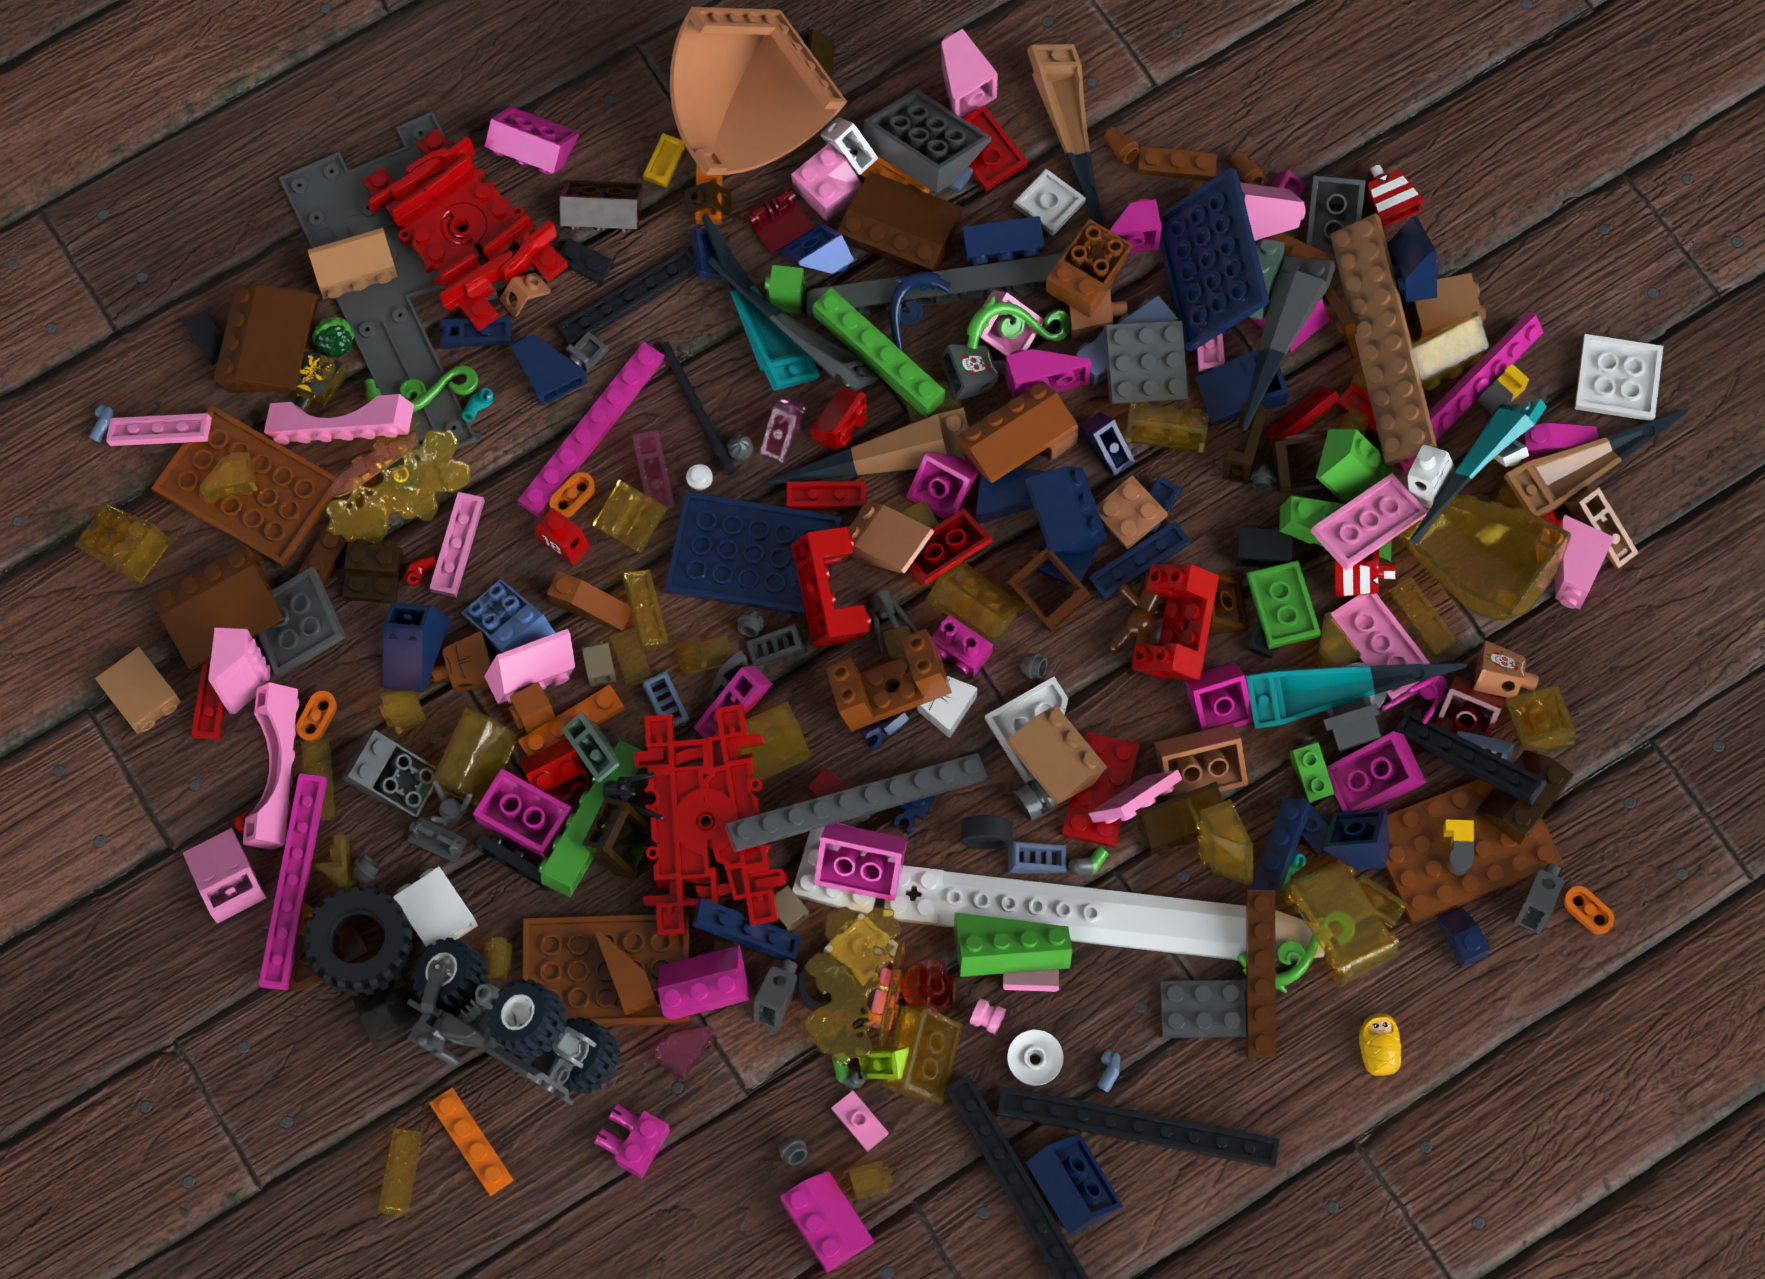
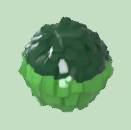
[312,317,354,358]

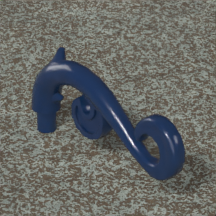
[889,271,951,352]

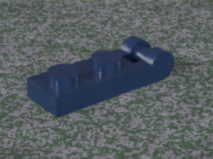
[439,317,512,349]

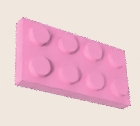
[1311,473,1428,571]
[1327,593,1430,701]

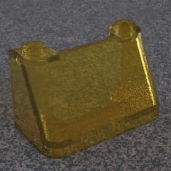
[1281,860,1400,988]

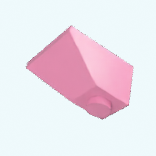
[979,290,1044,356]

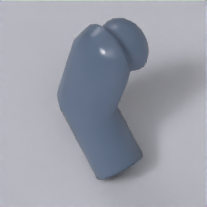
[89,404,114,442]
[1097,1049,1121,1092]

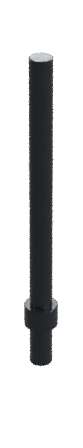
[660,342,736,476]

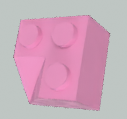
[791,143,862,222]

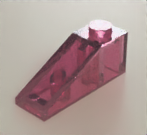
[631,427,675,512]

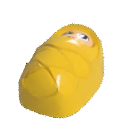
[1359,1013,1401,1076]

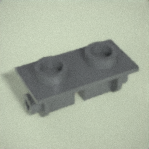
[407,817,468,864]

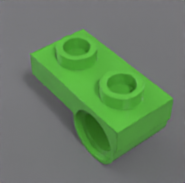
[1290,742,1334,802]

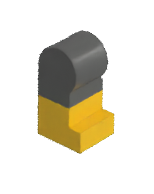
[1477,364,1529,416]
[1443,819,1474,875]

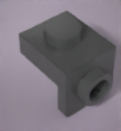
[566,331,609,373]

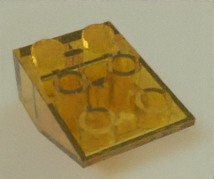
[74,503,172,584]

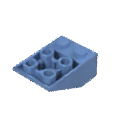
[461,579,555,654]

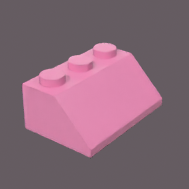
[484,629,575,704]

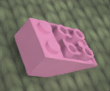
[183,828,267,923]

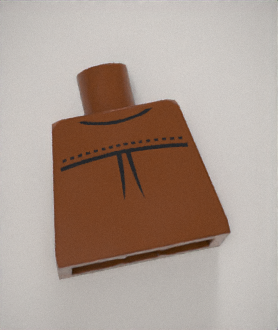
[431,631,491,691]

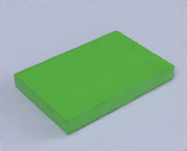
[1246,560,1321,649]

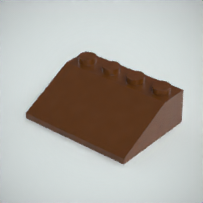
[837,171,964,272]
[214,284,317,393]
[151,544,284,671]

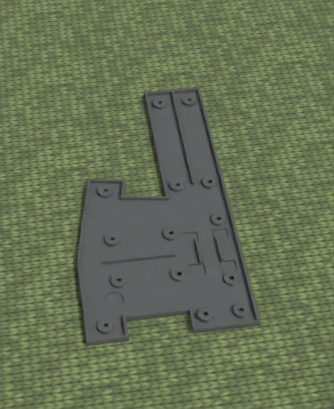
[279,111,498,466]

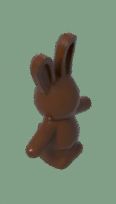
[1108,572,1165,663]

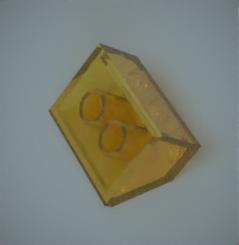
[1412,311,1489,390]
[1125,402,1209,452]
[926,561,1026,644]
[714,701,811,784]
[432,708,519,805]
[1197,799,1253,885]
[881,1006,963,1105]

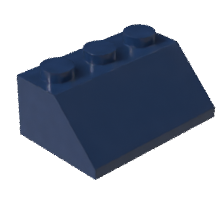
[961,216,1045,265]
[1387,216,1437,302]
[1025,467,1107,553]
[1026,1134,1123,1236]

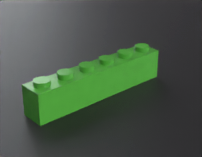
[813,287,945,418]
[539,740,646,898]

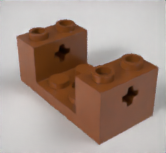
[826,629,952,732]

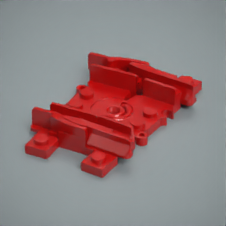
[362,128,568,332]
[634,704,788,936]

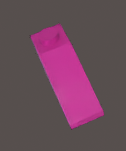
[1518,423,1599,462]
[693,666,773,739]

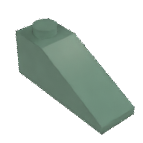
[561,712,620,783]

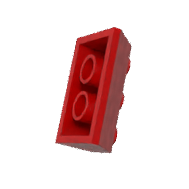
[906,508,993,586]

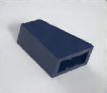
[510,334,587,406]
[976,468,1045,524]

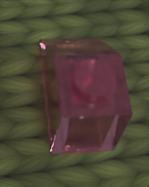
[760,397,807,463]
[654,1026,715,1080]

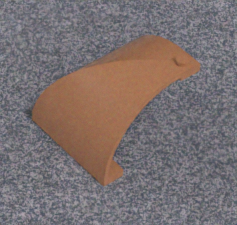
[670,7,847,175]

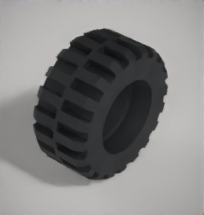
[303,885,414,996]

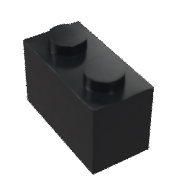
[1236,525,1293,568]

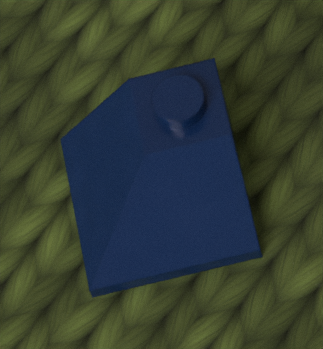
[1324,808,1390,870]

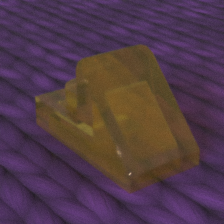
[675,635,732,676]
[314,834,352,891]

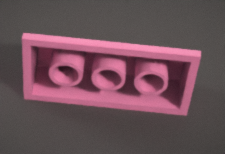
[208,628,271,714]

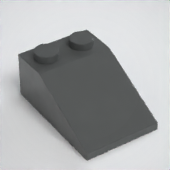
[1306,176,1365,256]

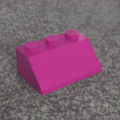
[484,106,579,174]
[473,769,572,860]
[814,824,908,901]
[658,945,751,1020]
[780,1171,874,1273]

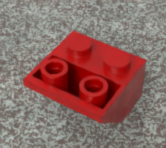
[810,388,868,454]
[519,738,592,806]

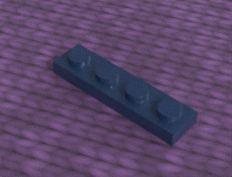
[1088,521,1191,601]
[1250,797,1312,907]
[692,898,801,962]

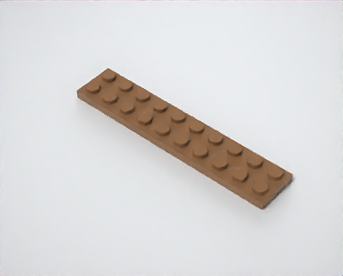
[1330,213,1437,466]

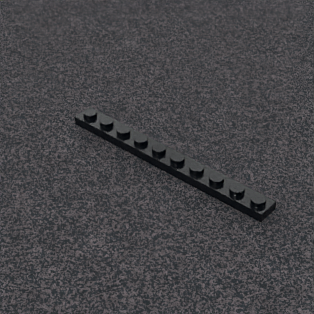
[945,1075,1089,1279]
[997,1086,1280,1168]

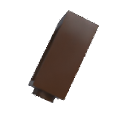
[1008,547,1092,632]

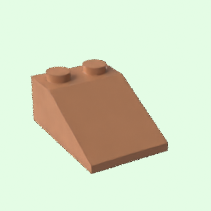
[848,501,934,574]

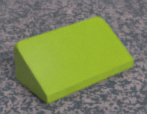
[858,1047,909,1079]

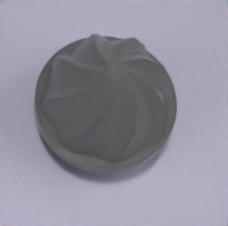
[727,435,753,461]
[1250,464,1277,490]
[738,610,764,637]
[1020,653,1048,679]
[351,855,380,883]
[779,1136,808,1165]

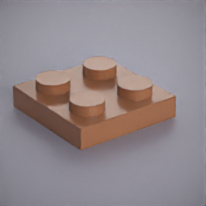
[1096,475,1168,550]

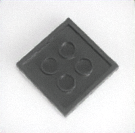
[1104,321,1188,405]
[258,567,346,677]

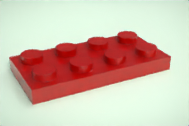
[1062,732,1140,848]

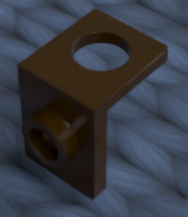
[684,181,731,215]

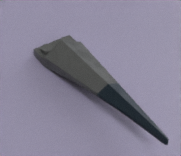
[707,257,881,390]
[1242,257,1336,431]

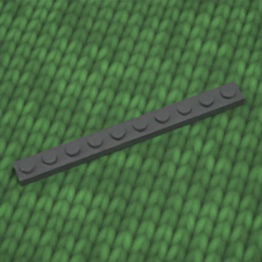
[725,753,988,852]

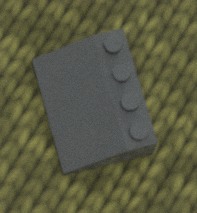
[863,89,991,193]

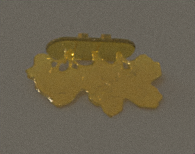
[326,430,471,545]
[804,907,905,1066]

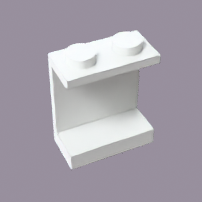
[393,867,478,947]

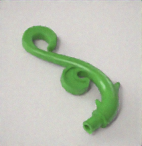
[967,296,1071,349]
[364,365,478,413]
[1237,911,1355,993]

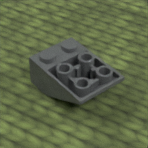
[340,730,443,818]

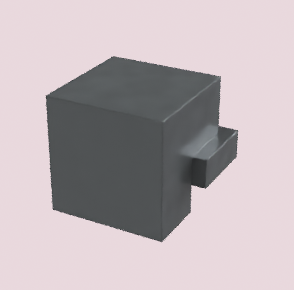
[1323,696,1382,752]

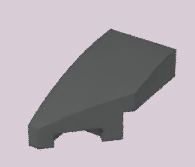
[709,650,748,702]

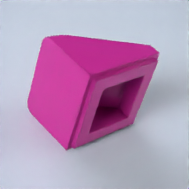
[1271,169,1307,198]

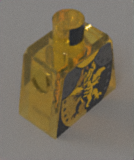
[290,349,348,412]

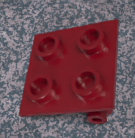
[744,189,815,255]

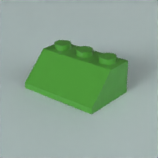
[1316,429,1394,504]

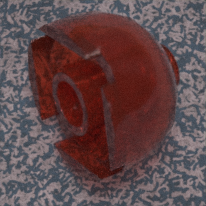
[901,957,957,1015]

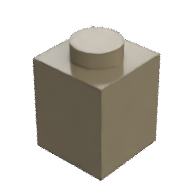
[582,642,617,687]
[774,885,809,932]

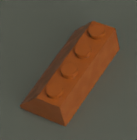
[956,381,1078,484]

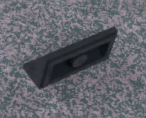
[182,312,223,366]

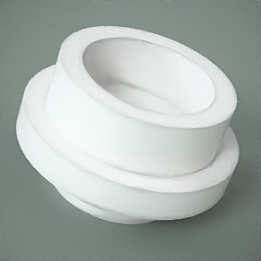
[686,464,713,490]

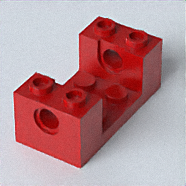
[791,527,871,648]
[1131,564,1219,681]

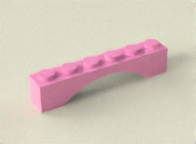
[264,394,414,445]
[243,682,299,850]

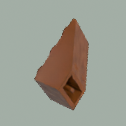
[1046,219,1133,318]

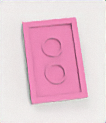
[1089,770,1182,824]

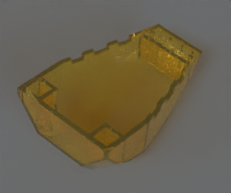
[1397,485,1571,620]

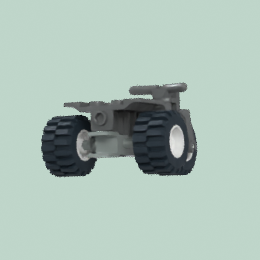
[407,938,620,1105]

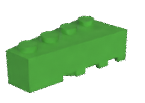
[1279,496,1392,563]
[953,912,1072,977]

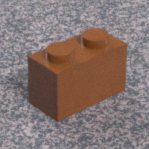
[508,682,555,734]

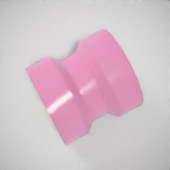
[970,998,1006,1034]

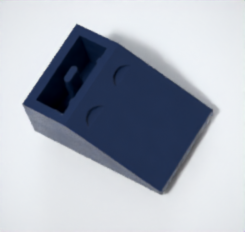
[1195,350,1289,425]
[383,602,451,692]

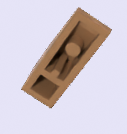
[1565,486,1639,568]

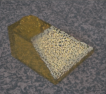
[1505,685,1576,753]

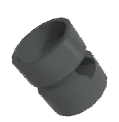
[1012,778,1064,822]

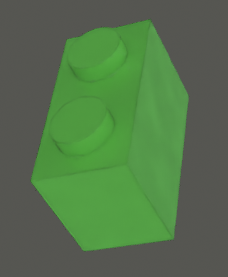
[765,265,805,314]

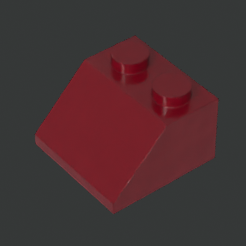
[1435,676,1506,737]

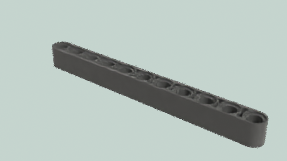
[804,253,1064,322]

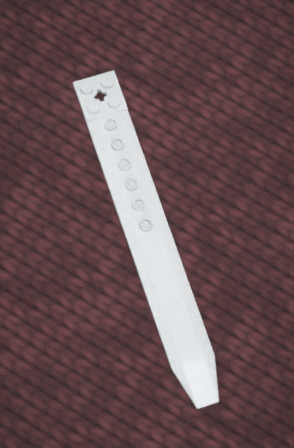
[883,866,1326,963]

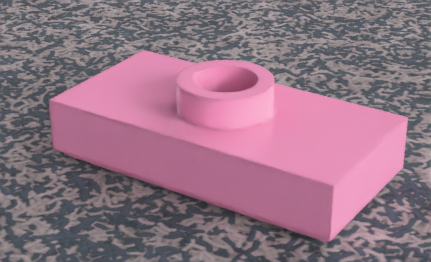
[831,1090,889,1152]

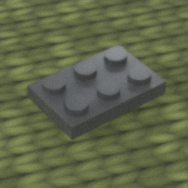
[1160,980,1246,1038]

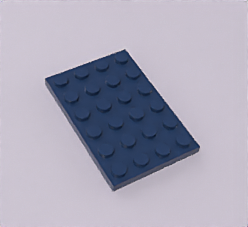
[1159,167,1270,352]
[665,491,842,616]

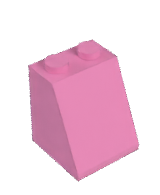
[941,29,998,118]
[1240,182,1305,241]
[1554,515,1614,610]

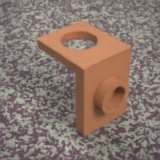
[499,273,551,317]

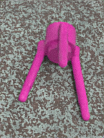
[1382,675,1448,724]

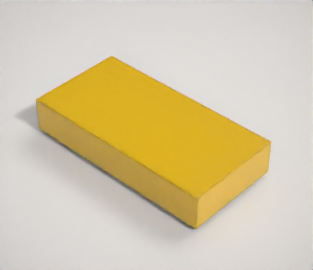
[643,133,686,188]

